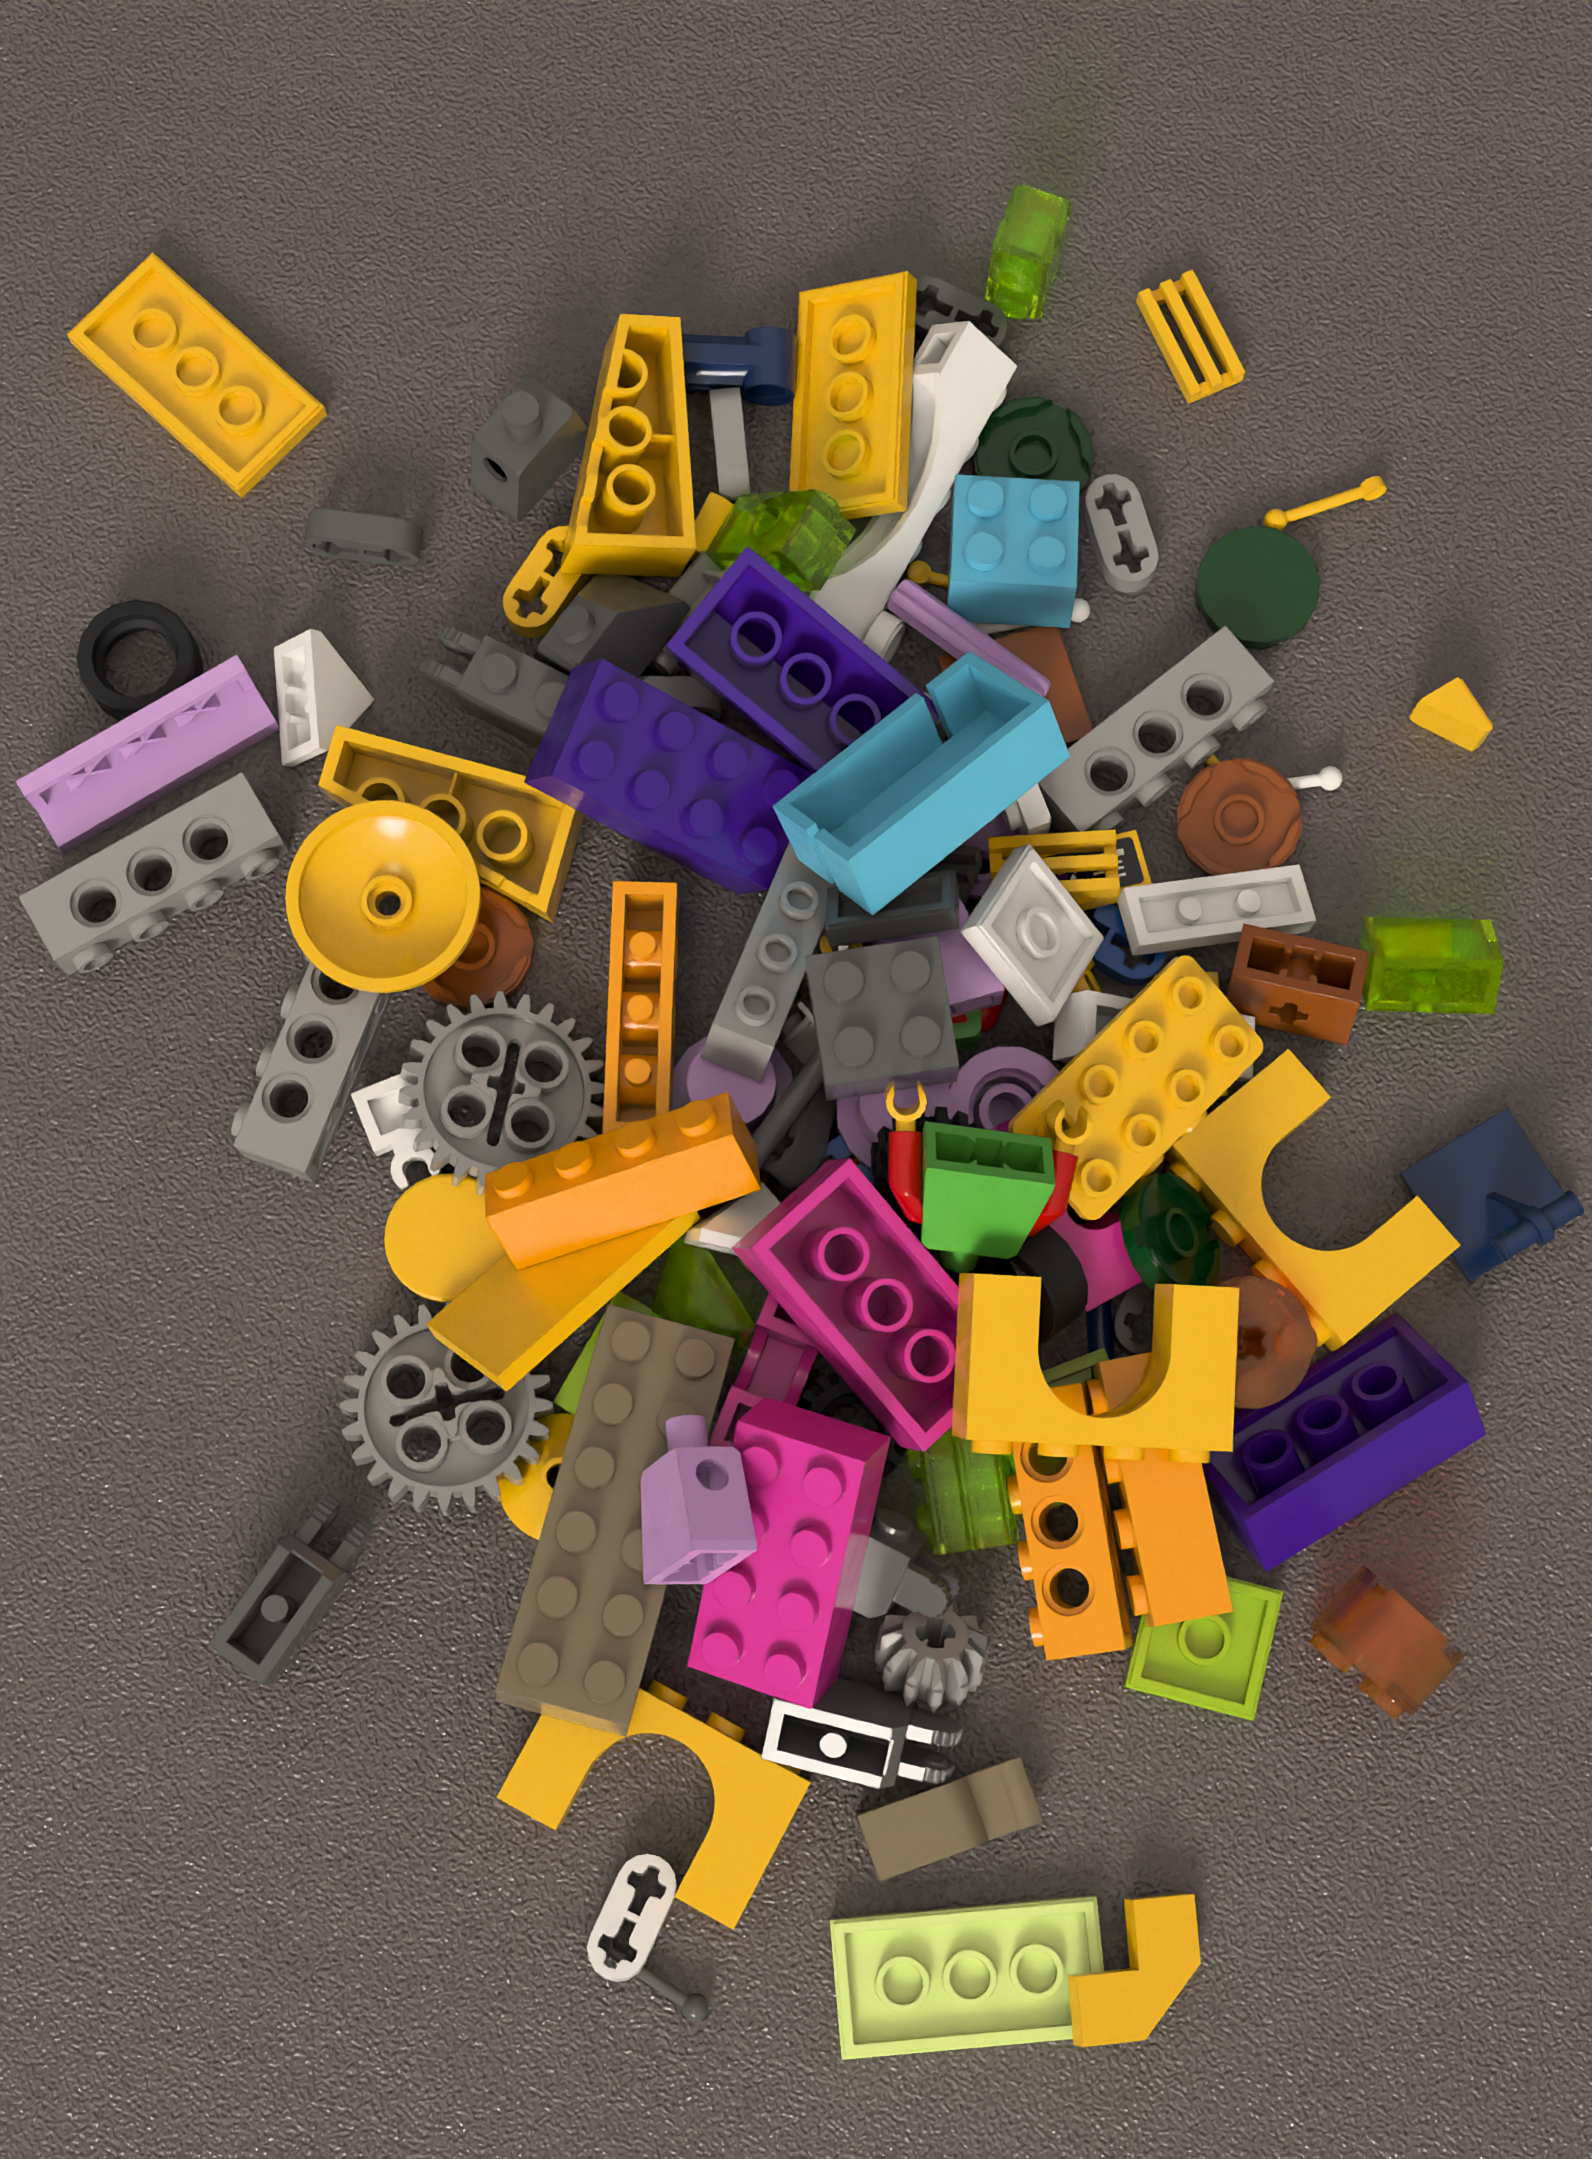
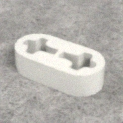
[587,1854,677,1982]

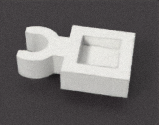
[351,1073,442,1192]

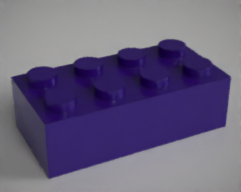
[524,658,813,894]

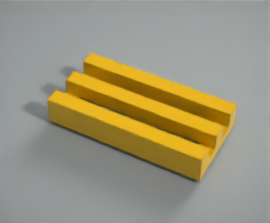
[1136,269,1245,404]
[988,829,1120,900]

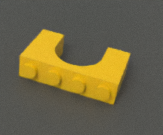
[1164,1049,1461,1352]
[952,1273,1240,1463]
[496,1679,811,1930]

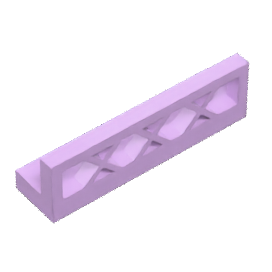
[16,655,279,853]

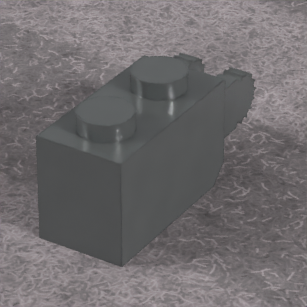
[418,625,569,749]
[207,1494,375,1684]
[853,1507,965,1619]
[761,1677,963,1789]

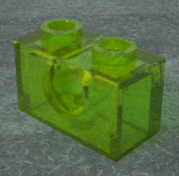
[705,489,856,591]

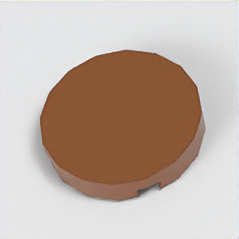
[1176,758,1302,876]
[421,887,535,1011]

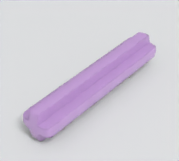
[887,579,1051,698]

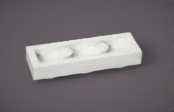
[1117,864,1317,956]

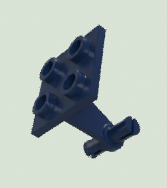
[1398,1108,1584,1283]

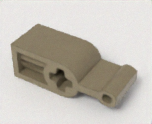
[856,1756,1043,1882]

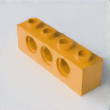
[602,881,680,1134]
[1007,1383,1134,1661]

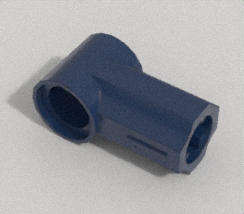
[682,326,798,406]

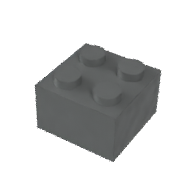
[805,936,959,1101]

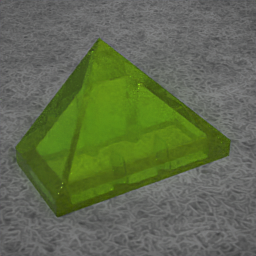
[650,1226,755,1355]

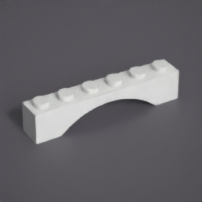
[790,321,1017,642]

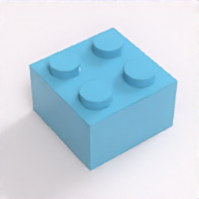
[947,474,1080,628]

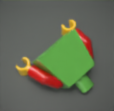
[885,1080,1093,1273]

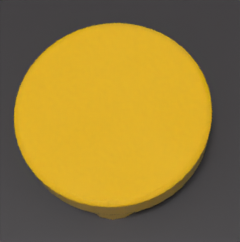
[384,1173,506,1304]

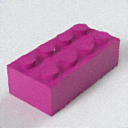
[732,1158,959,1452]
[687,1397,891,1710]

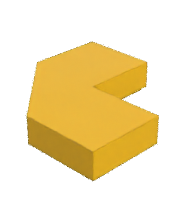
[1068,1893,1201,2047]

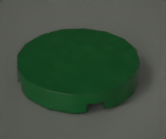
[971,396,1094,496]
[1195,526,1320,650]
[1120,1172,1221,1292]

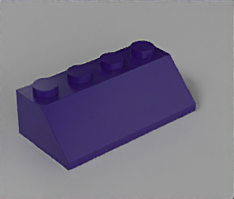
[665,546,940,774]
[1202,1313,1486,1572]

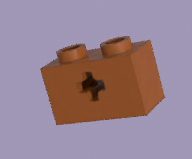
[1226,923,1370,1045]

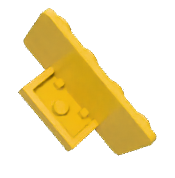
[1008,955,1263,1220]

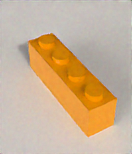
[485,1091,761,1271]
[1085,1352,1233,1627]

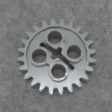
[398,991,604,1196]
[340,1301,554,1516]

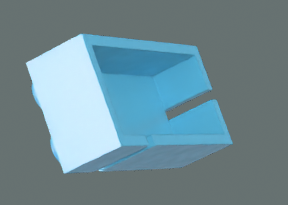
[773,651,1070,915]

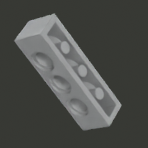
[1038,625,1274,833]
[19,772,289,975]
[700,841,837,1082]
[231,955,394,1183]

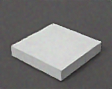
[960,843,1104,1027]

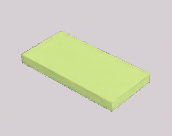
[830,1895,1104,2060]

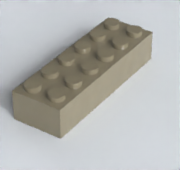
[495,1304,735,1737]

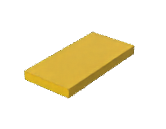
[67,252,327,498]
[787,271,917,527]
[426,1211,701,1391]

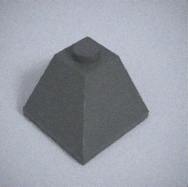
[533,574,691,678]

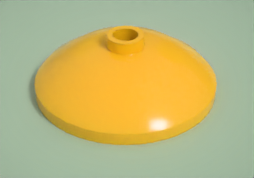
[285,800,481,993]

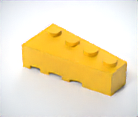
[559,314,697,577]
[318,725,585,924]

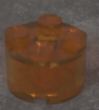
[1208,1276,1318,1409]
[1308,1565,1465,1720]

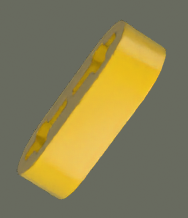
[503,526,590,638]

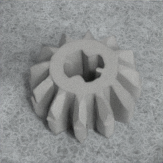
[874,1600,988,1713]

